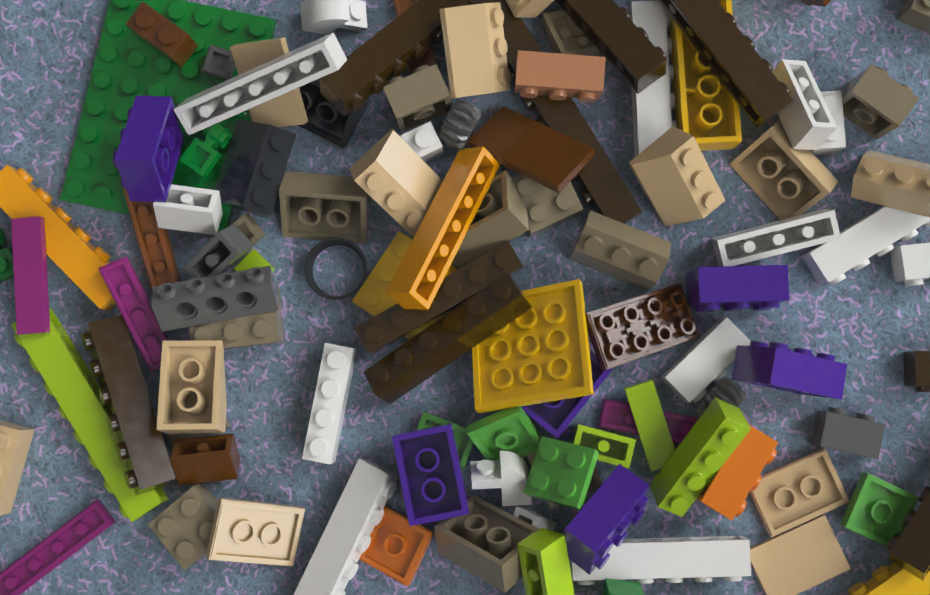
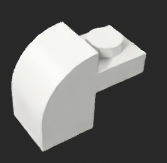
[300,0,368,34]
[471,451,532,506]

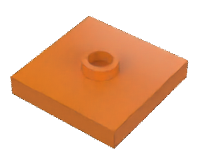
[359,505,435,586]

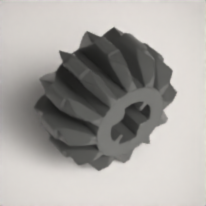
[439,100,481,151]
[696,378,746,415]

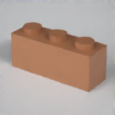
[514,50,606,103]

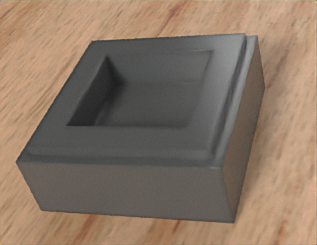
[201,45,236,81]

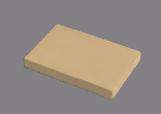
[230,37,308,127]
[749,448,850,537]
[206,497,305,567]
[750,514,851,595]

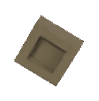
[230,213,266,245]

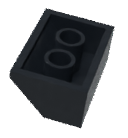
[297,78,370,148]
[215,120,296,219]

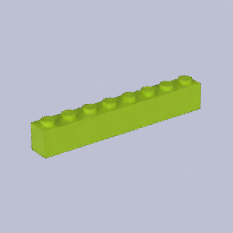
[11,308,169,522]

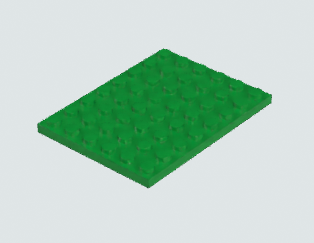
[60,0,277,233]

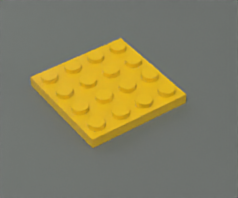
[472,279,594,413]

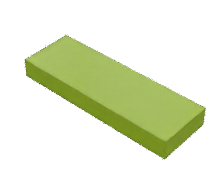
[624,379,675,472]

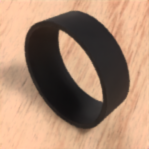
[304,237,367,300]

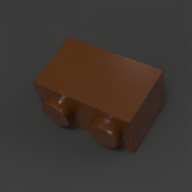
[125,2,198,68]
[170,433,240,486]

